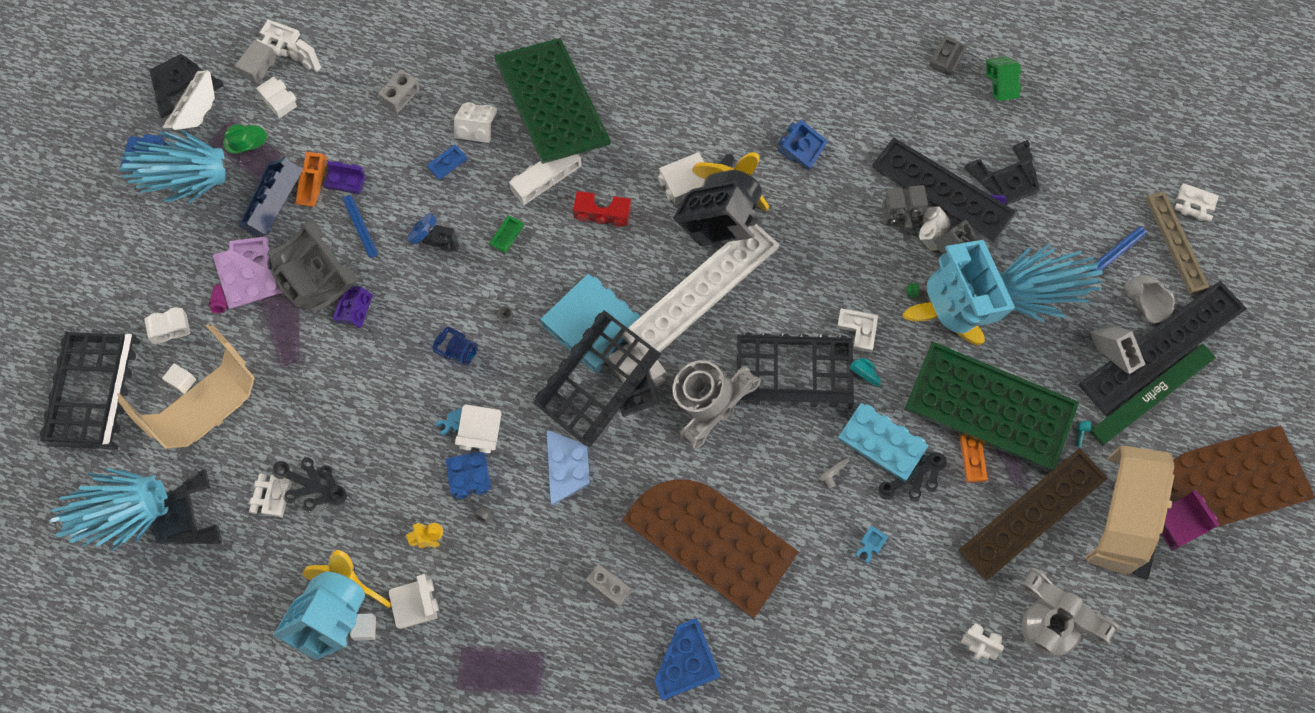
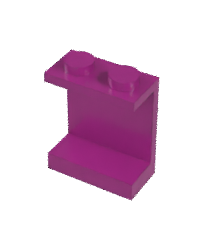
[1161,490,1220,551]

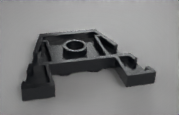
[149,54,224,118]
[965,140,1040,205]
[152,469,222,544]

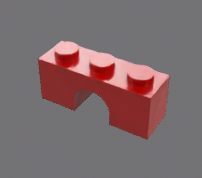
[573,191,631,227]

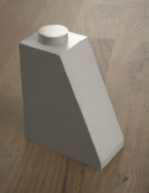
[1090,323,1145,374]

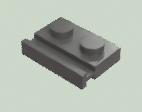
[929,35,968,76]

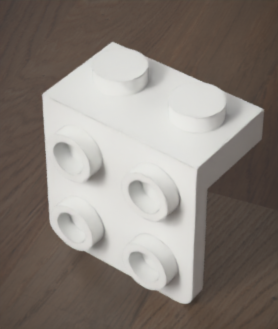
[454,102,497,143]
[455,405,501,453]
[389,574,439,629]

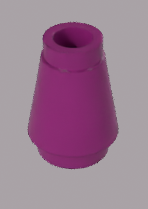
[208,284,228,314]

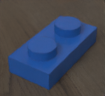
[427,144,467,180]

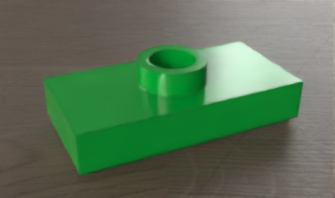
[489,215,524,254]

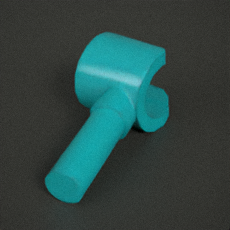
[1076,421,1091,448]

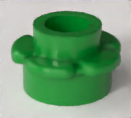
[907,282,919,300]

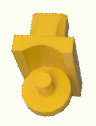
[406,523,443,549]

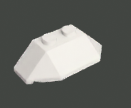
[163,70,215,130]

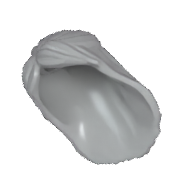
[1124,275,1175,323]

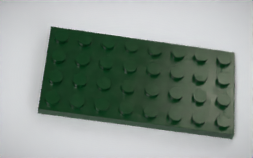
[494,38,611,164]
[904,341,1079,472]

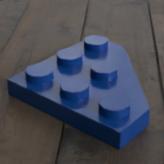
[654,618,721,701]

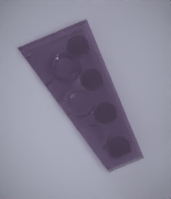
[262,293,300,368]

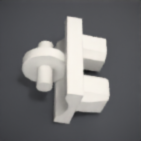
[961,624,1004,661]

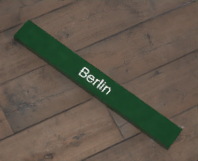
[1090,343,1216,447]

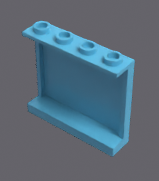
[540,274,641,374]

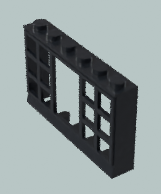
[533,310,661,447]
[40,331,140,450]
[736,333,854,409]

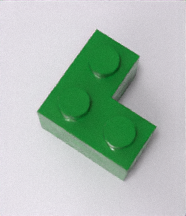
[986,56,1022,101]

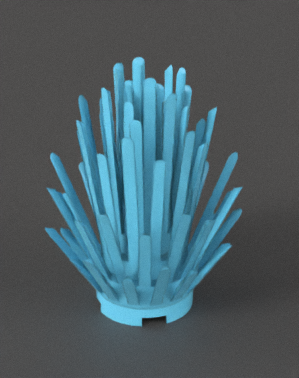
[119,130,226,204]
[999,243,1103,322]
[50,468,168,552]

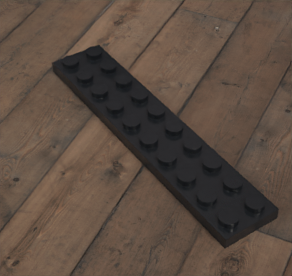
[1078,281,1247,415]

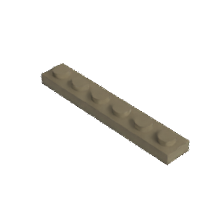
[1145,191,1209,295]

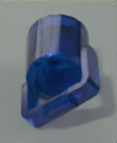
[432,327,478,366]

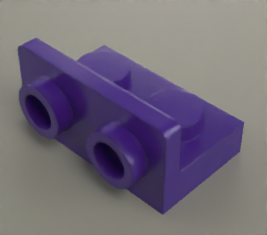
[324,161,366,195]
[332,286,372,328]

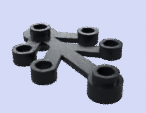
[878,452,947,502]
[272,457,347,512]

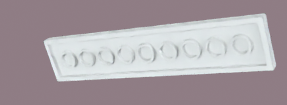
[621,224,780,357]

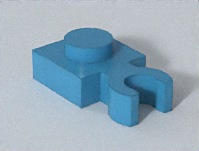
[435,407,462,436]
[855,526,888,564]

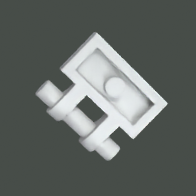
[256,19,300,57]
[1174,183,1219,222]
[249,474,292,518]

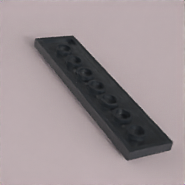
[872,137,1016,242]

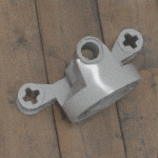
[672,360,761,449]
[1020,567,1120,657]

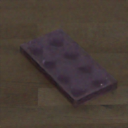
[208,118,286,182]
[456,646,545,696]

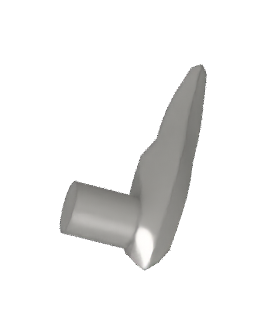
[820,458,850,489]

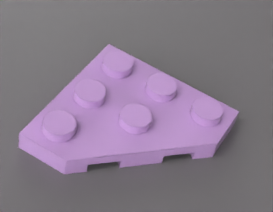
[213,250,283,309]

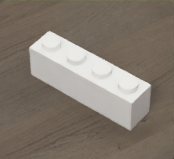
[509,154,582,205]

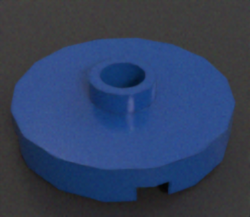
[407,213,437,245]

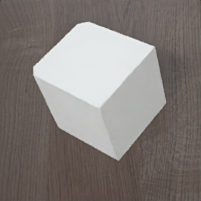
[162,364,196,394]
[350,614,376,641]

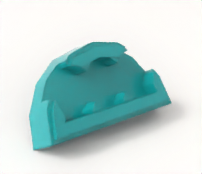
[850,358,881,387]

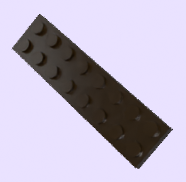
[958,448,1108,582]

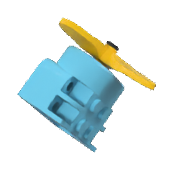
[902,240,1015,345]
[273,550,391,660]

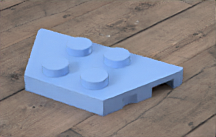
[547,431,590,506]

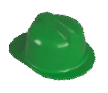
[223,124,267,154]

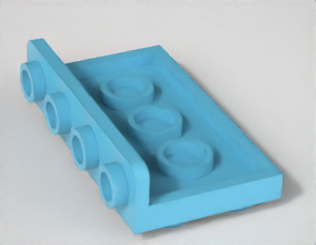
[838,403,929,482]

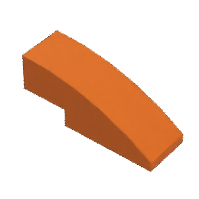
[295,152,328,207]

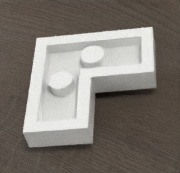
[287,39,321,72]
[837,308,878,353]

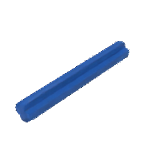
[342,195,378,258]
[1089,226,1147,272]

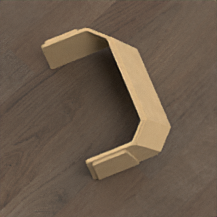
[117,324,255,449]
[1085,446,1175,575]

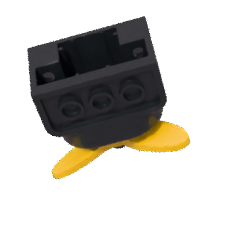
[673,152,769,246]

